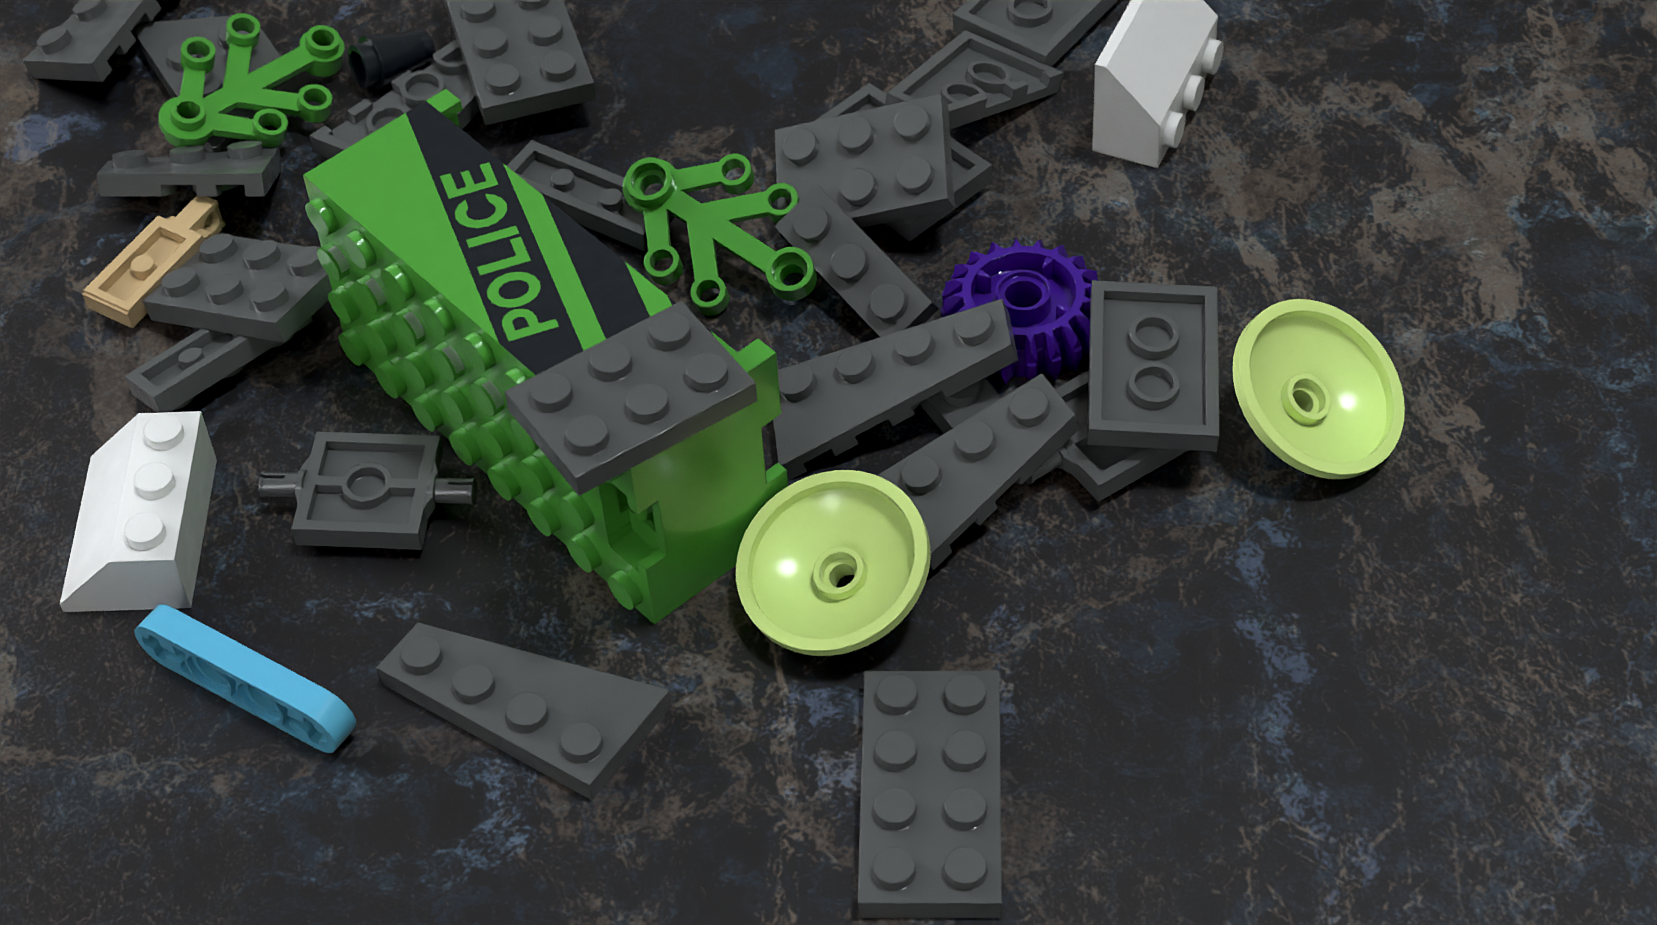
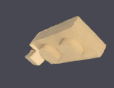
[82,196,226,329]

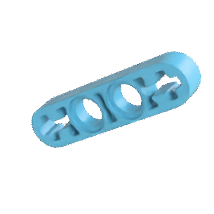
[134,604,357,753]

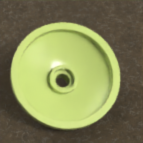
[1232,299,1405,479]
[736,470,931,656]

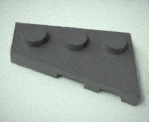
[97,141,282,197]

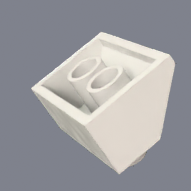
[1092,0,1224,168]
[60,411,217,612]

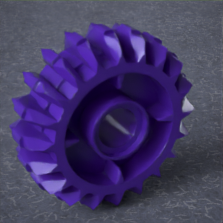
[941,238,1099,385]

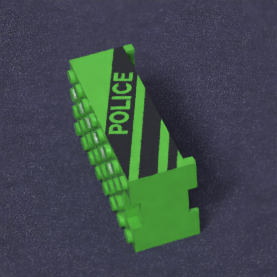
[303,89,788,625]

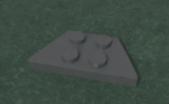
[131,14,299,153]

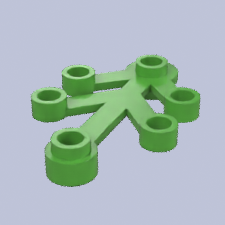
[158,13,345,148]
[622,153,817,316]

